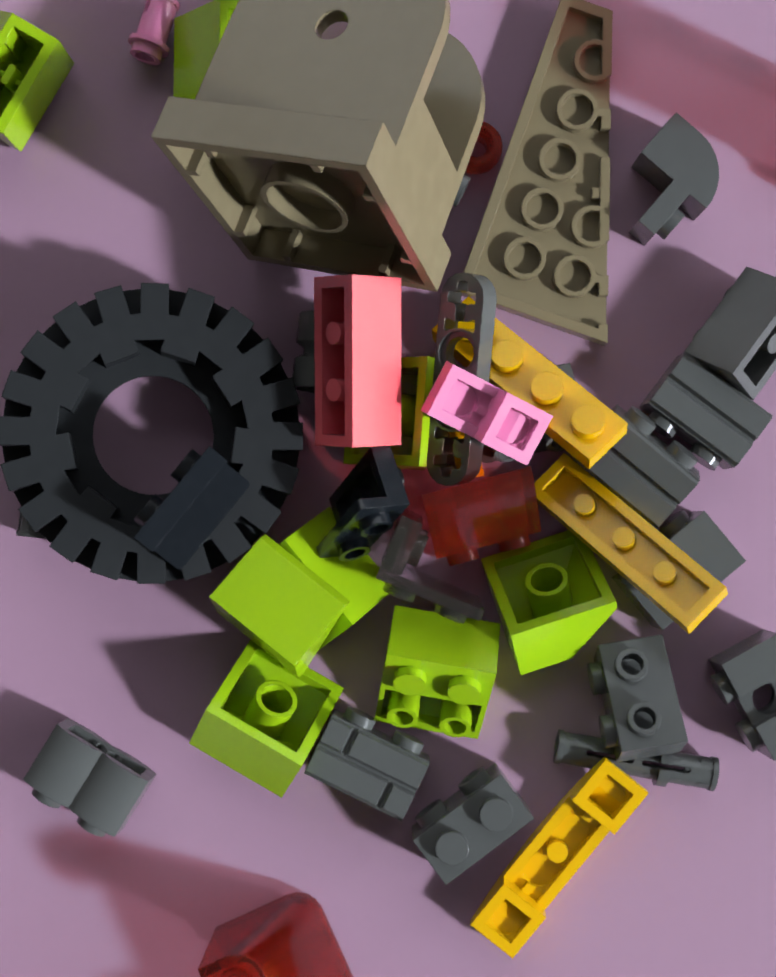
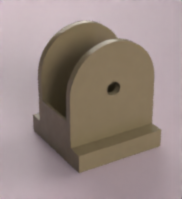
[151,0,485,292]

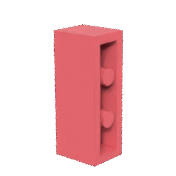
[314,274,401,448]

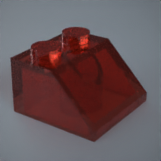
[419,466,541,566]

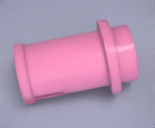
[128,0,180,65]

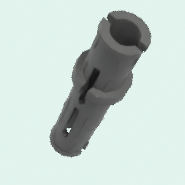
[553,729,719,791]

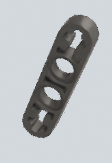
[427,272,497,486]

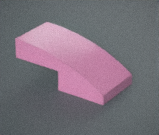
[421,361,553,465]

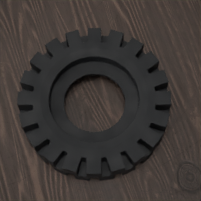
[0,283,303,584]

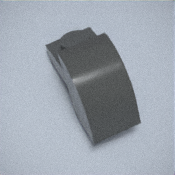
[629,112,719,246]

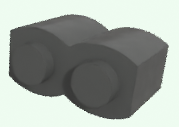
[23,718,156,837]

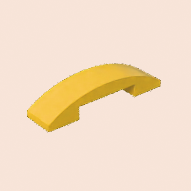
[470,757,649,959]

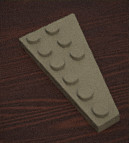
[462,0,613,346]

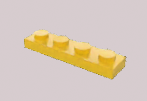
[431,296,628,469]
[528,453,728,634]

